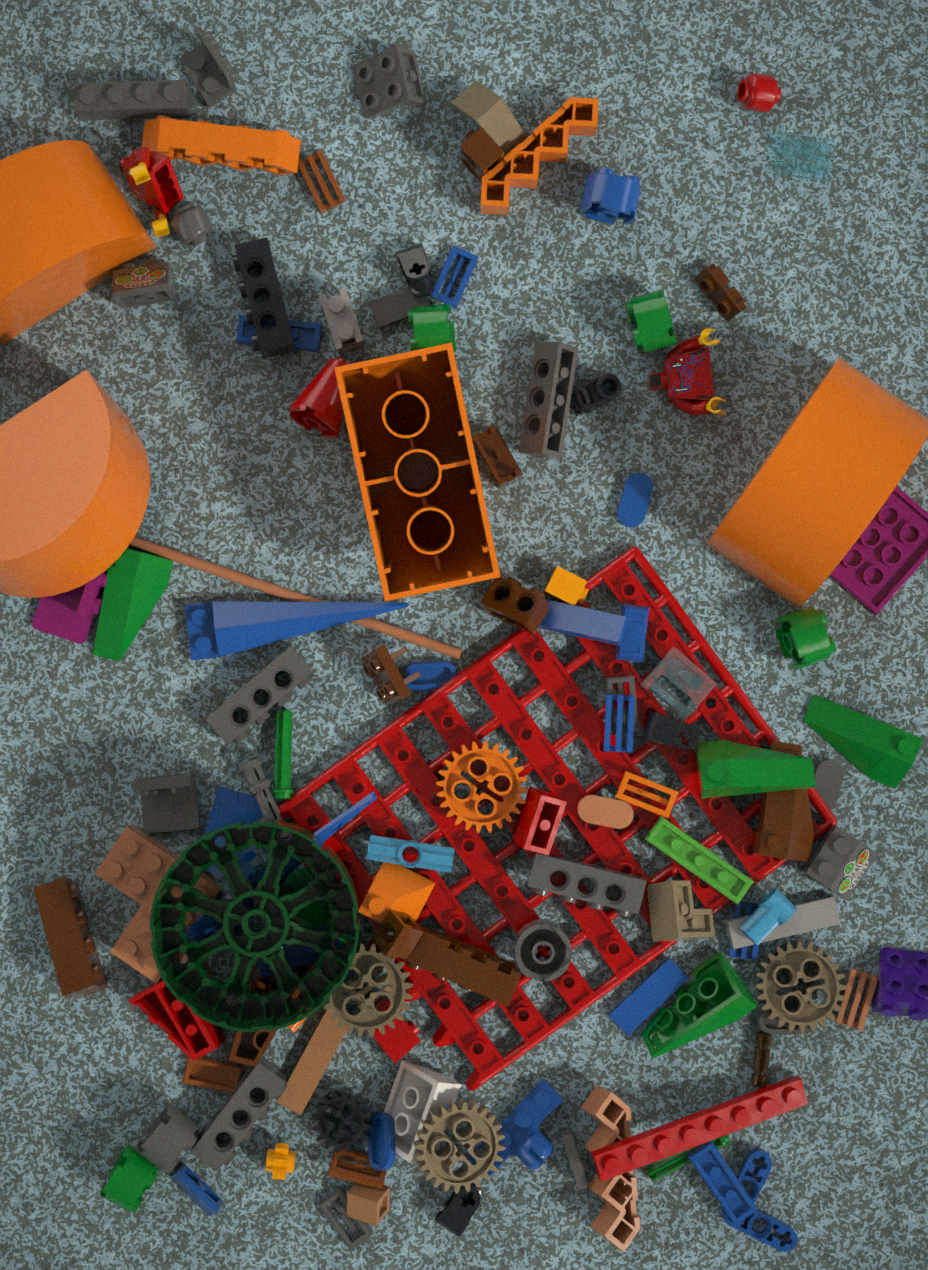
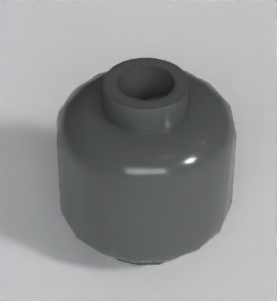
[170,203,212,247]

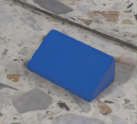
[170,1164,223,1216]

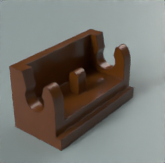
[472,425,523,488]

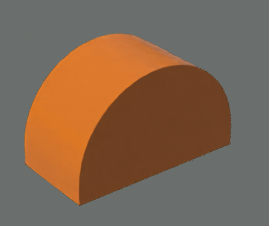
[0,140,157,346]
[334,343,501,601]
[705,357,928,608]
[0,369,150,598]

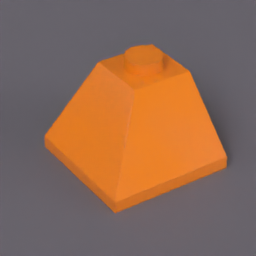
[358,862,435,923]

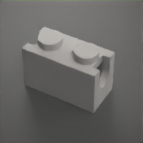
[319,287,365,355]

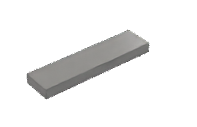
[726,895,841,949]

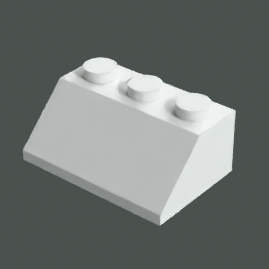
[384,1060,461,1164]

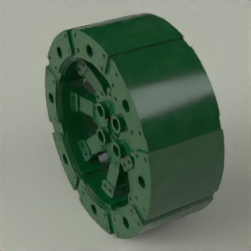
[150,818,359,1032]

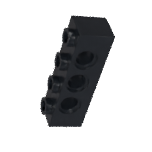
[232,238,296,359]

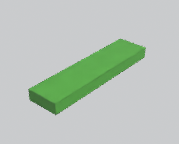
[644,816,754,904]

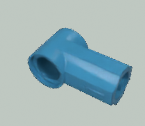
[739,888,797,946]

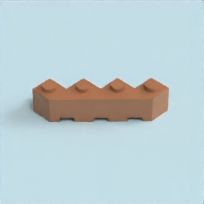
[581,1085,640,1252]

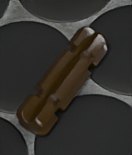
[751,1031,772,1088]

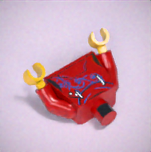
[119,147,184,238]
[648,328,726,416]

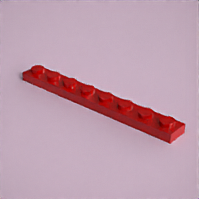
[591,1075,808,1182]

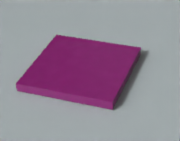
[829,486,928,615]

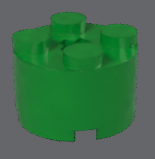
[626,289,677,353]
[408,303,456,352]
[775,606,836,670]
[99,1143,158,1214]

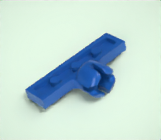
[467,1079,564,1181]

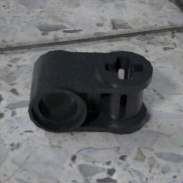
[395,243,435,297]
[571,374,621,417]
[643,711,700,749]
[435,1182,481,1237]

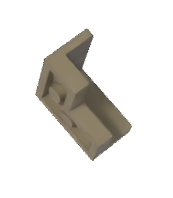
[452,80,528,157]
[647,881,715,942]

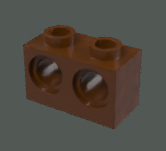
[460,127,504,184]
[480,577,550,635]

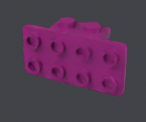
[32,569,108,644]

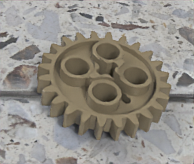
[754,941,847,1034]
[323,944,413,1038]
[413,1098,506,1193]

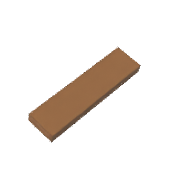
[277,1008,354,1115]

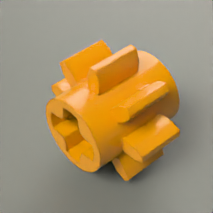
[265,1143,296,1180]

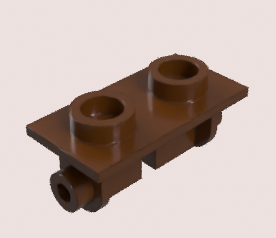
[694,263,747,322]

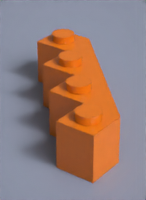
[480,97,599,215]
[141,115,301,176]

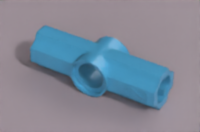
[367,835,454,873]

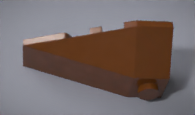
[753,741,814,861]

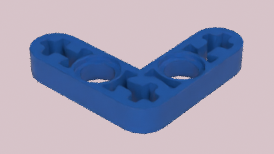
[721,1148,798,1252]

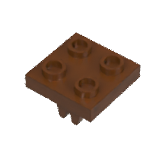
[362,645,421,707]

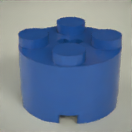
[580,168,641,225]

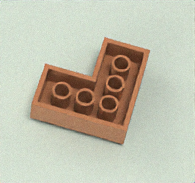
[95,824,224,984]

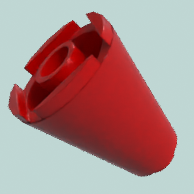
[288,357,351,439]

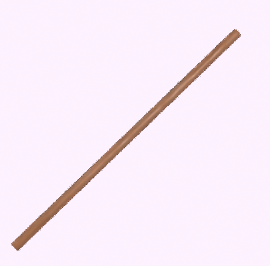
[129,536,462,659]

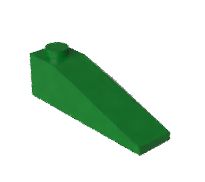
[93,549,174,662]
[803,695,923,789]
[695,740,816,799]
[641,951,757,1058]

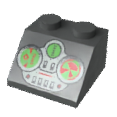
[112,259,178,309]
[800,825,877,900]

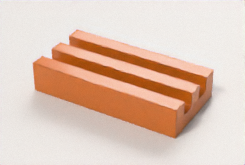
[615,771,678,818]

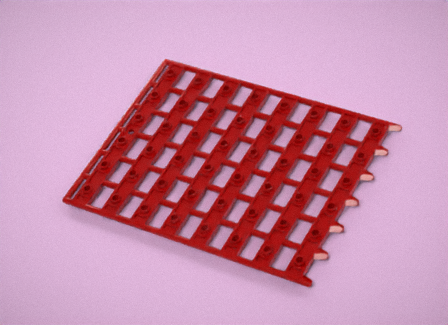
[277,546,837,1091]

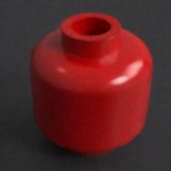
[737,73,781,112]

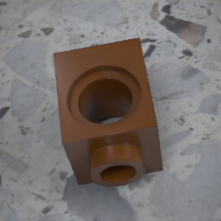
[373,910,424,959]

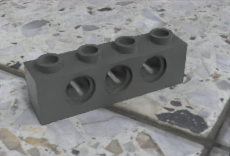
[518,342,579,459]
[206,646,314,745]
[527,852,647,917]
[190,1056,287,1172]

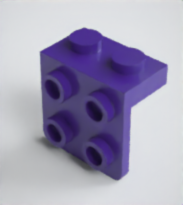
[872,947,928,1021]

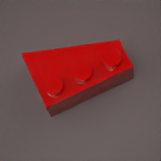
[128,979,226,1061]

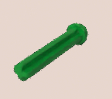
[271,710,294,799]
[646,1135,731,1181]

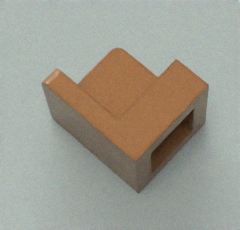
[347,1183,390,1226]

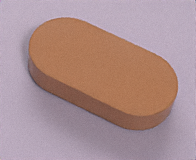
[577,794,634,829]

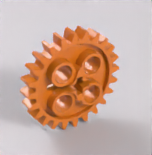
[436,741,528,833]

